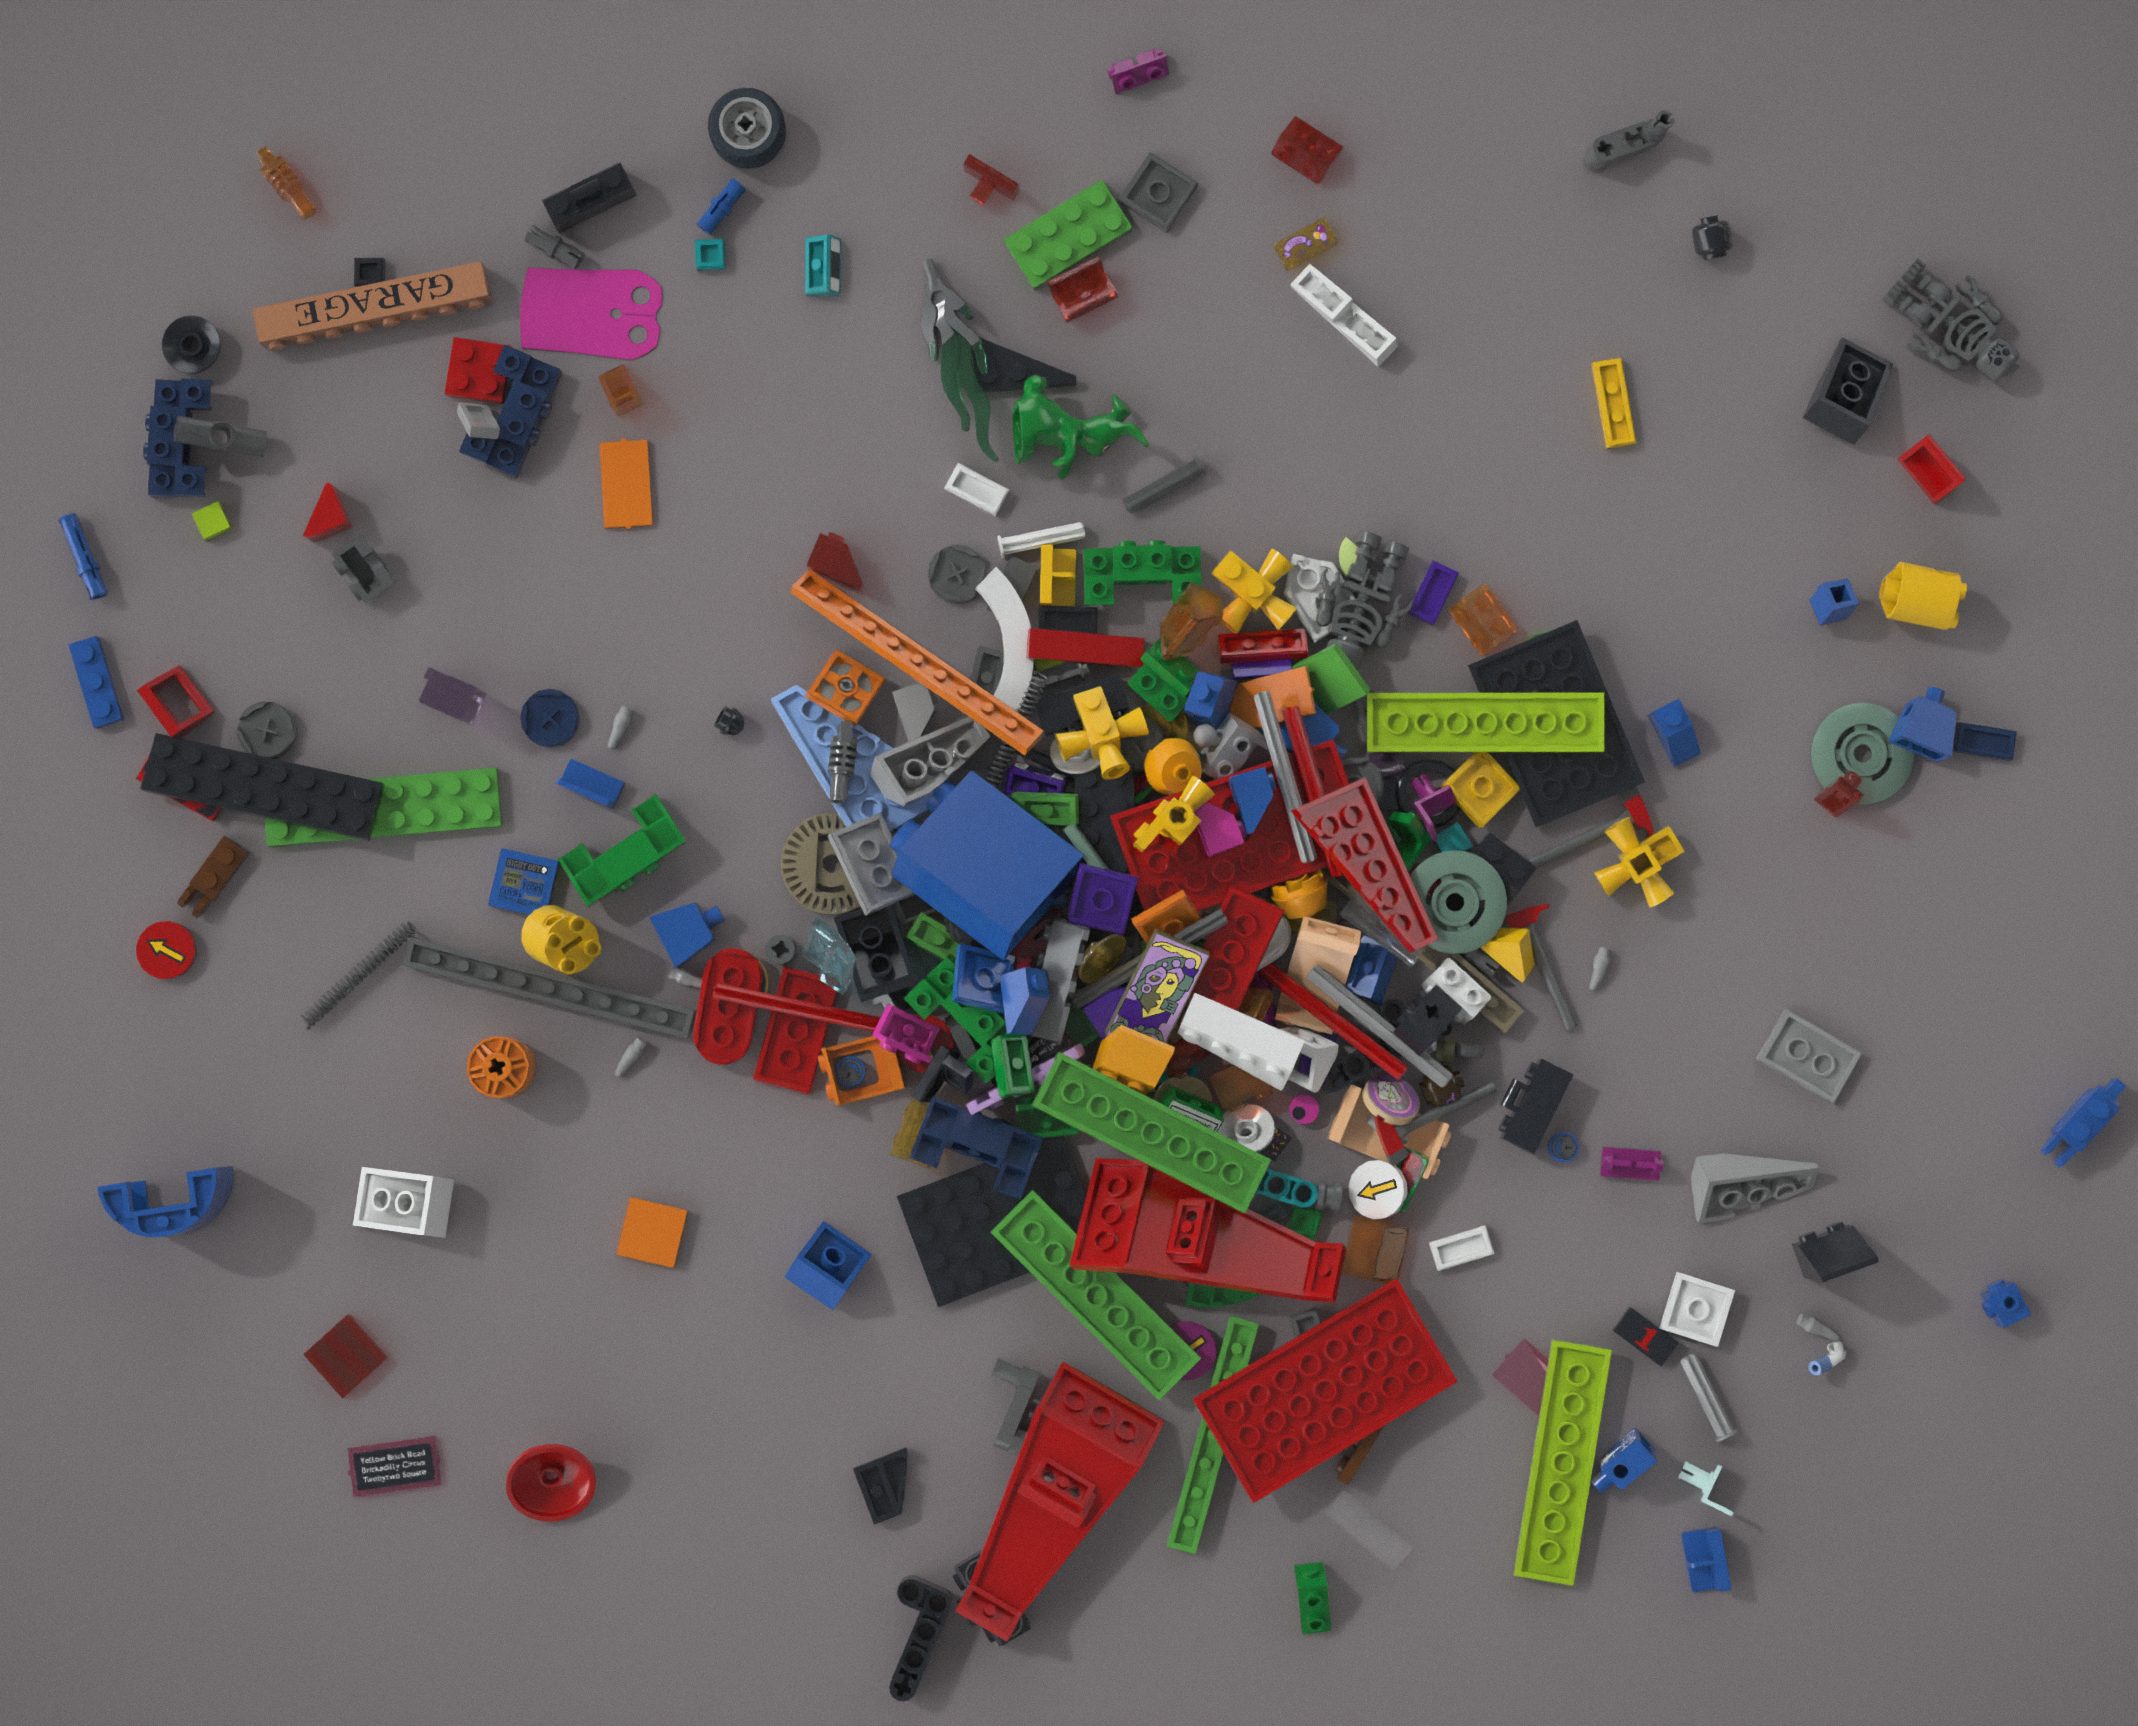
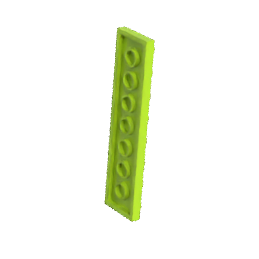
[1367,693,1604,752]
[1513,1339,1612,1586]

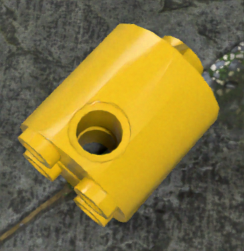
[1879,562,1967,630]
[521,905,601,975]

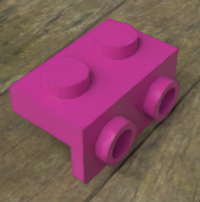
[872,1004,940,1064]

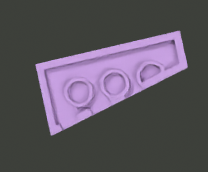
[966,1043,1086,1115]

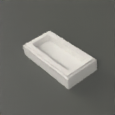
[944,463,1010,517]
[1429,1225,1495,1271]

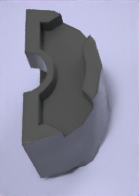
[332,534,395,602]

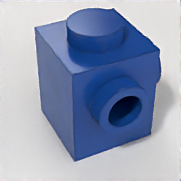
[1809,578,1859,626]
[1981,1279,2031,1328]

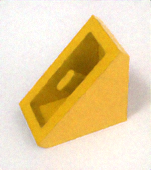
[1480,928,1535,983]

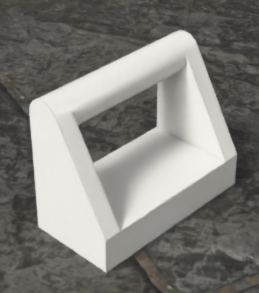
[1280,1025,1339,1093]

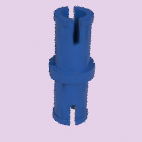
[696,178,746,235]

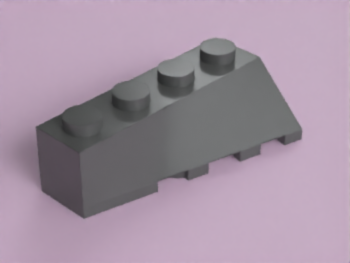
[1030,916,1090,1042]

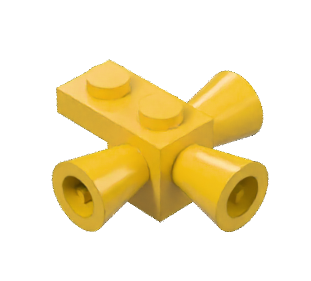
[1212,548,1297,634]
[1055,686,1148,780]
[1133,775,1215,852]
[1594,817,1685,907]

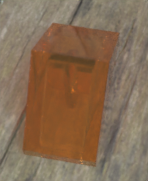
[598,364,644,417]

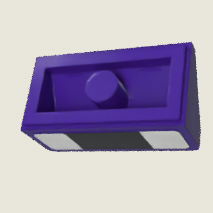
[1004,762,1070,796]

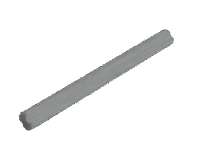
[1254,691,1317,863]
[1307,965,1452,1087]

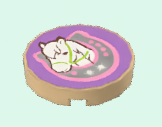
[1362,1073,1420,1125]

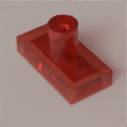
[963,154,1019,206]
[1814,771,1864,818]

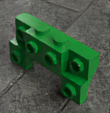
[1083,540,1202,606]
[558,794,687,907]
[904,953,1033,1084]

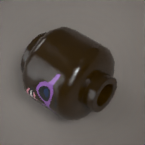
[1419,1065,1465,1107]

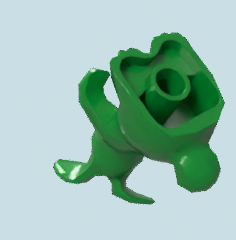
[1012,375,1149,480]

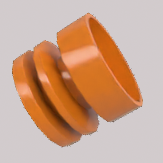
[467,1036,536,1098]

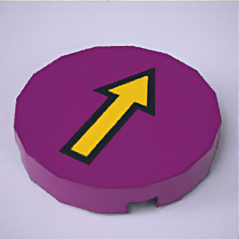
[1170,1321,1216,1380]

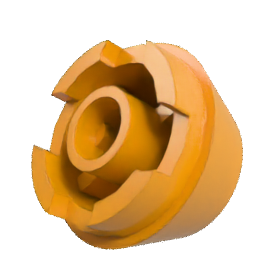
[1144,738,1202,795]
[1271,869,1328,919]

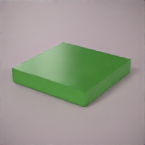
[1291,643,1370,714]

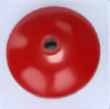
[506,1444,596,1522]

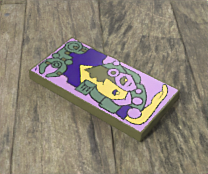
[1105,929,1210,1043]

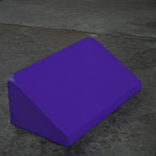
[1232,659,1292,680]

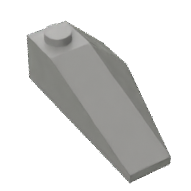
[870,717,990,806]
[1691,1153,1819,1224]

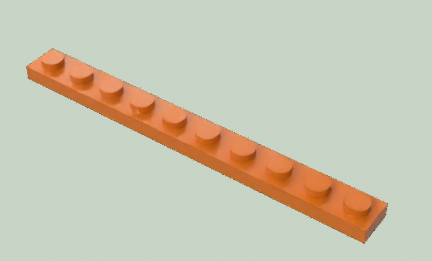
[790,569,1044,755]

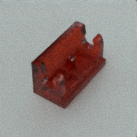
[1166,1038,1212,1079]

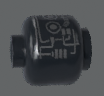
[1692,215,1732,260]

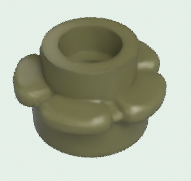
[1435,1037,1456,1065]

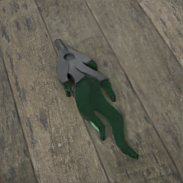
[921,259,999,462]

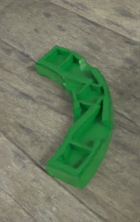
[1185,1205,1323,1307]

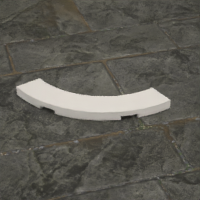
[975,567,1034,713]

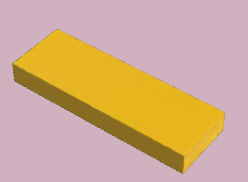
[1591,358,1636,449]

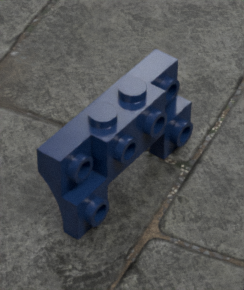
[459,344,562,478]
[143,378,213,498]
[909,1096,1043,1200]

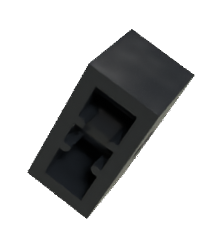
[1393,985,1462,1056]

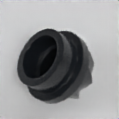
[714,706,744,735]

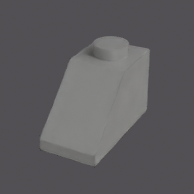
[892,683,939,742]

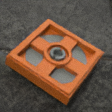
[805,649,886,727]

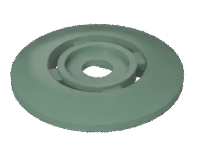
[1811,703,1914,805]
[1410,850,1507,954]

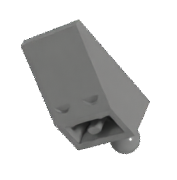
[1193,713,1290,780]

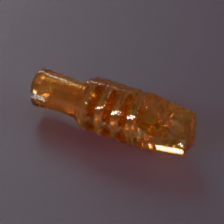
[257,146,316,220]

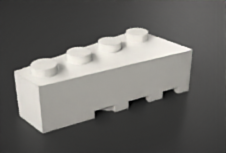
[1177,993,1305,1091]

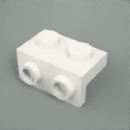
[1421,958,1491,1025]

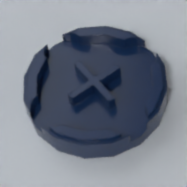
[520,689,580,748]

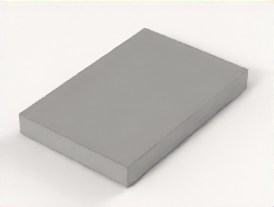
[827,812,915,916]
[1755,1009,1863,1104]

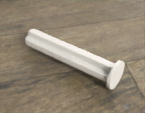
[997,522,1085,559]

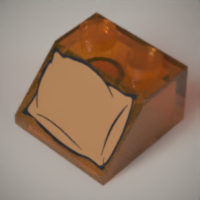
[1159,582,1223,660]
[1342,1214,1410,1284]

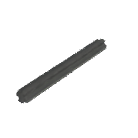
[1070,909,1228,1009]

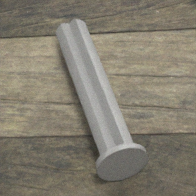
[1681,1354,1738,1442]

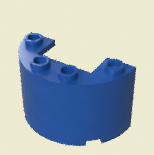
[97,1166,233,1238]

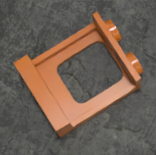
[818,1036,906,1106]

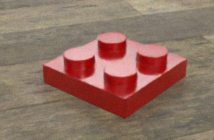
[444,337,512,404]

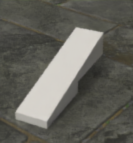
[1290,264,1398,367]

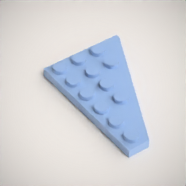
[771,685,934,832]

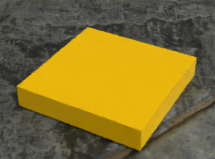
[1440,752,1520,829]

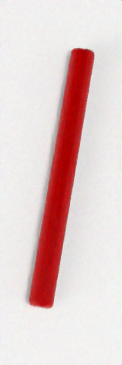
[1282,706,1344,878]
[1260,963,1408,1079]
[712,983,881,1032]

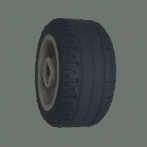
[708,88,786,169]

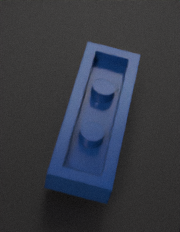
[68,636,124,729]

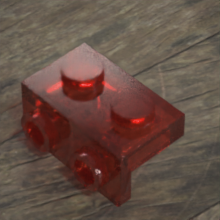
[1271,116,1343,184]
[1047,257,1118,323]

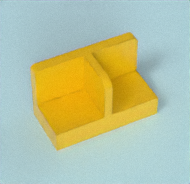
[1040,545,1076,606]

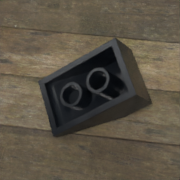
[1803,337,1893,445]
[1446,832,1537,926]
[834,904,917,1002]
[1792,1221,1879,1282]

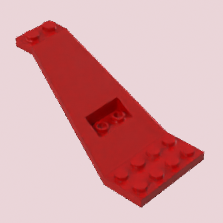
[1070,1158,1346,1303]
[955,1362,1165,1642]

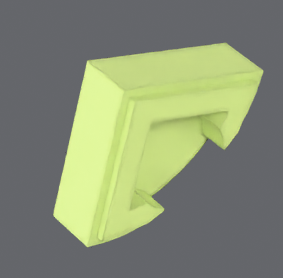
[1339,537,1358,578]

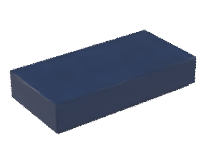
[1952,722,2017,761]

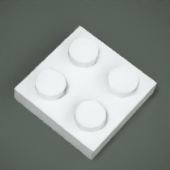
[1659,1272,1735,1347]

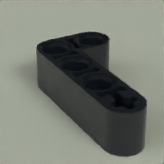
[1319,999,1406,1094]
[889,1575,952,1702]

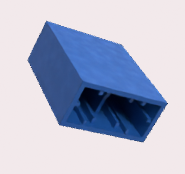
[889,770,1084,961]

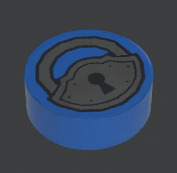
[836,1056,866,1086]
[1548,1132,1579,1162]

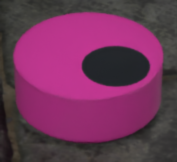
[1289,1094,1319,1124]

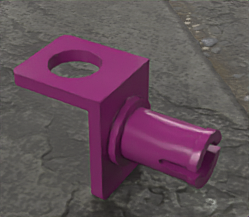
[1412,775,1455,841]

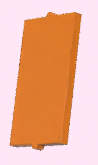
[599,438,653,530]
[1229,666,1316,729]

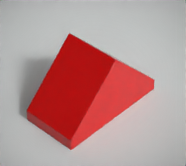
[303,482,352,542]

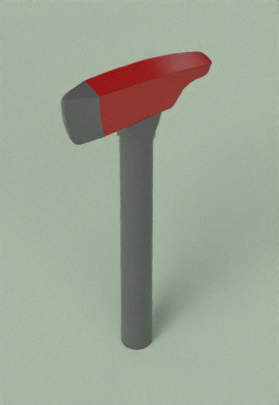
[1528,786,1653,868]
[1500,904,1577,1030]
[1374,1081,1497,1165]

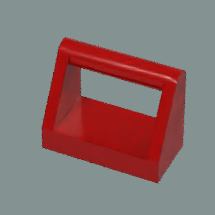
[1897,434,1966,504]
[136,665,215,738]

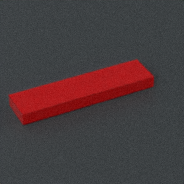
[1026,628,1144,668]

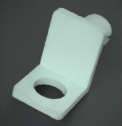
[1678,1461,1734,1516]

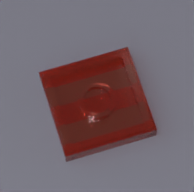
[303,1314,388,1399]

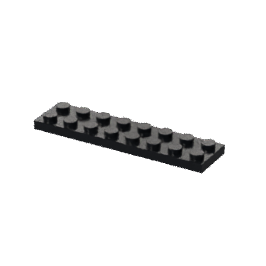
[140,733,385,841]
[1074,762,1141,988]

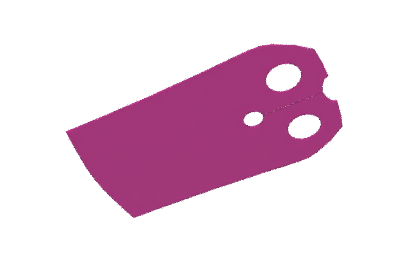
[520,267,662,359]

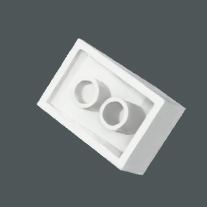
[353,1167,454,1238]

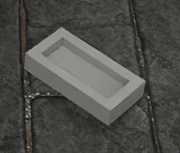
[457,402,500,439]

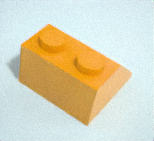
[1093,1025,1175,1095]

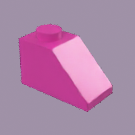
[1193,802,1246,857]

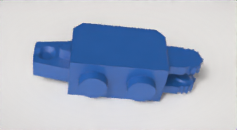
[2041,1078,2126,1168]

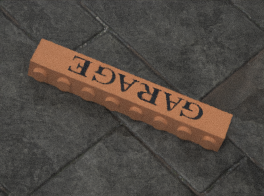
[252,261,493,351]

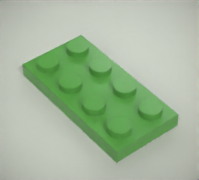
[1003,179,1133,290]

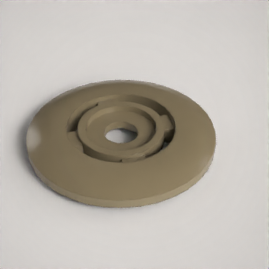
[780,812,860,915]

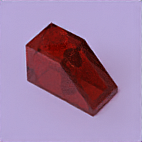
[807,532,864,592]

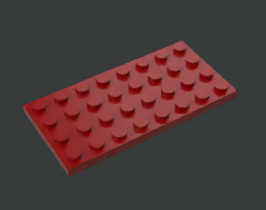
[1110,739,1349,912]
[1192,1278,1458,1503]

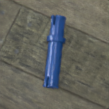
[58,513,108,600]

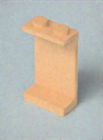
[1275,916,1361,1034]
[1326,1084,1452,1180]

